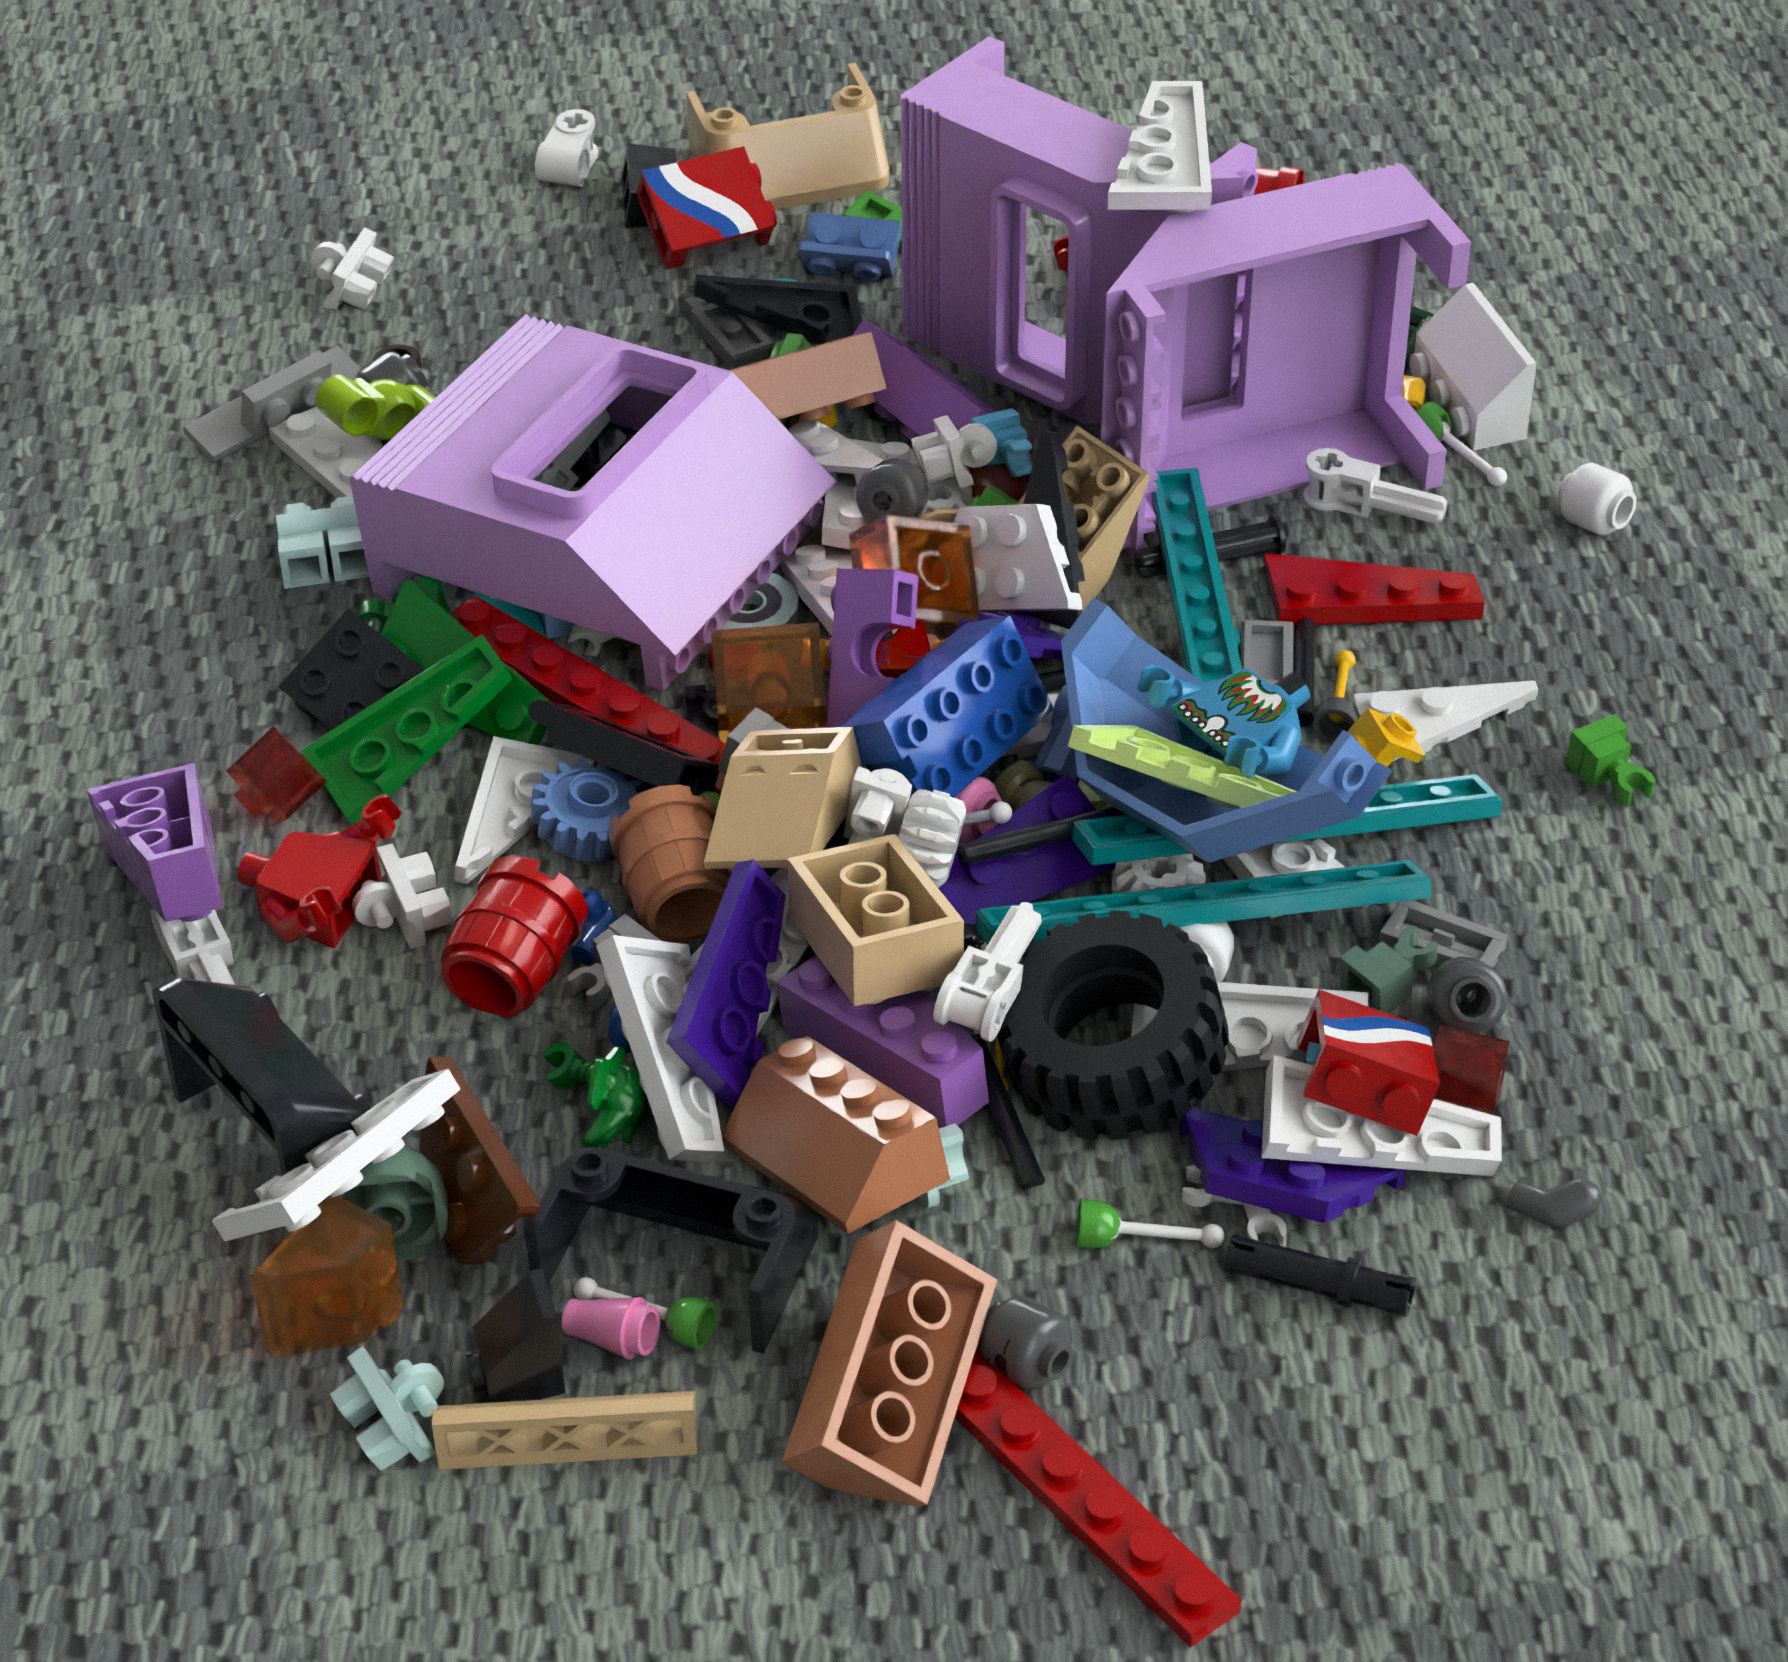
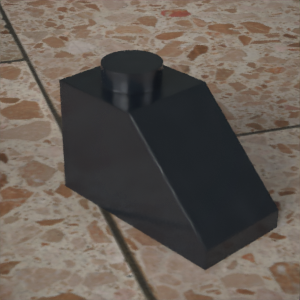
[465,1268,565,1403]

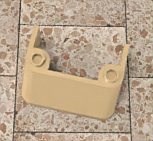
[686,63,889,210]

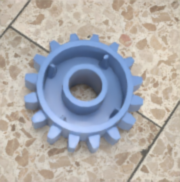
[530,758,643,862]

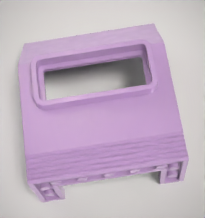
[900,36,1258,425]
[1101,163,1471,562]
[349,314,836,691]

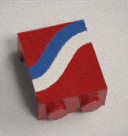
[636,146,777,269]
[1297,989,1440,1136]

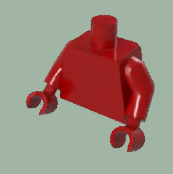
[238,794,402,948]

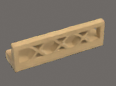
[432,1391,697,1470]

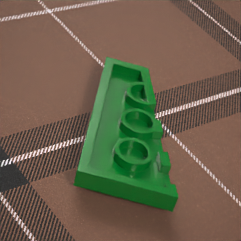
[381,578,550,745]
[301,634,513,825]

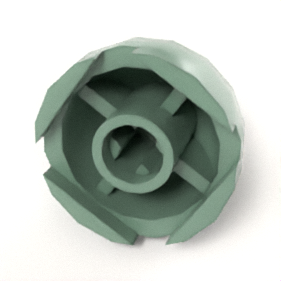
[324,1145,448,1264]

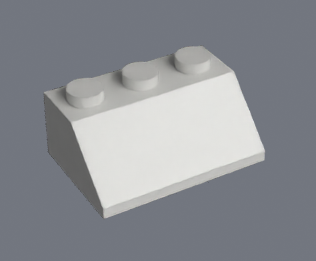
[1409,283,1537,451]

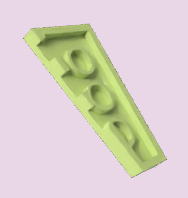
[1067,725,1297,809]

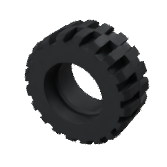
[996,911,1229,1140]

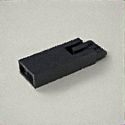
[528,700,720,796]

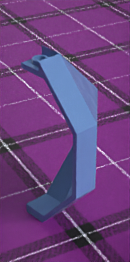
[1061,598,1393,863]

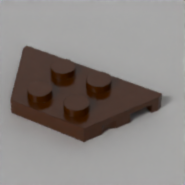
[419,1057,541,1265]

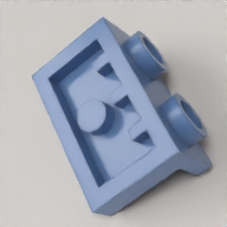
[798,212,902,281]

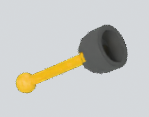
[1313,650,1357,741]

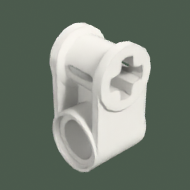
[535,109,598,187]

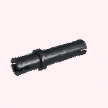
[1224,1234,1416,1317]

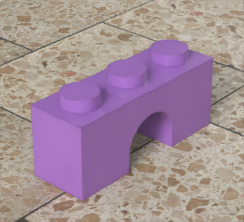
[824,569,918,728]

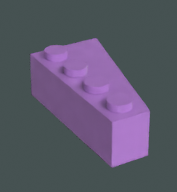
[86,763,222,922]
[776,955,989,1128]

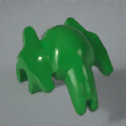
[543,1042,648,1149]

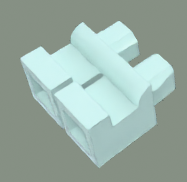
[276,496,369,589]

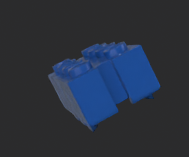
[841,615,1054,798]

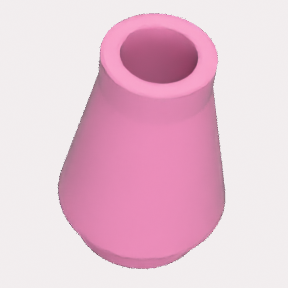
[562,1297,660,1360]

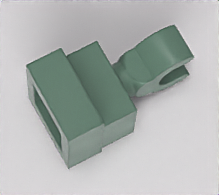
[1340,925,1438,1014]

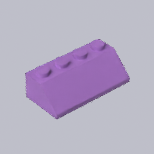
[853,319,1035,472]

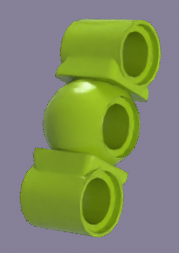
[315,375,436,441]

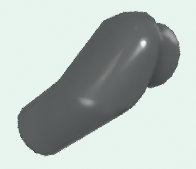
[1506,1179,1601,1228]

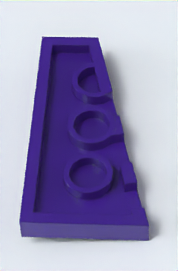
[938,773,1116,925]
[666,859,786,1112]

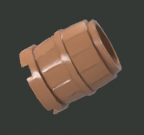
[608,785,732,943]

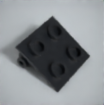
[278,609,425,730]

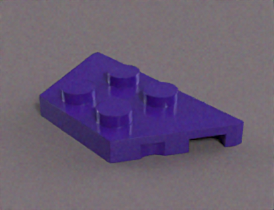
[1180,1107,1407,1223]

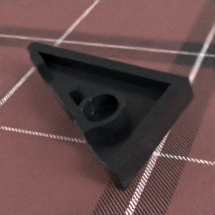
[693,274,862,344]
[1017,430,1085,630]

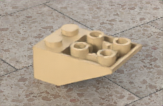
[1017,425,1151,612]
[704,727,862,873]

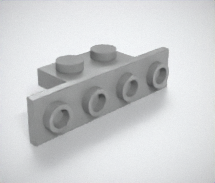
[183,345,361,463]

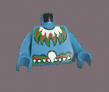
[1137,664,1310,778]

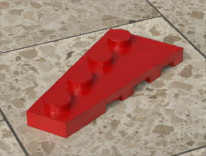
[1263,553,1485,626]

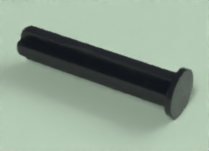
[1134,514,1286,578]

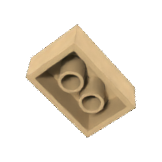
[787,834,964,1007]

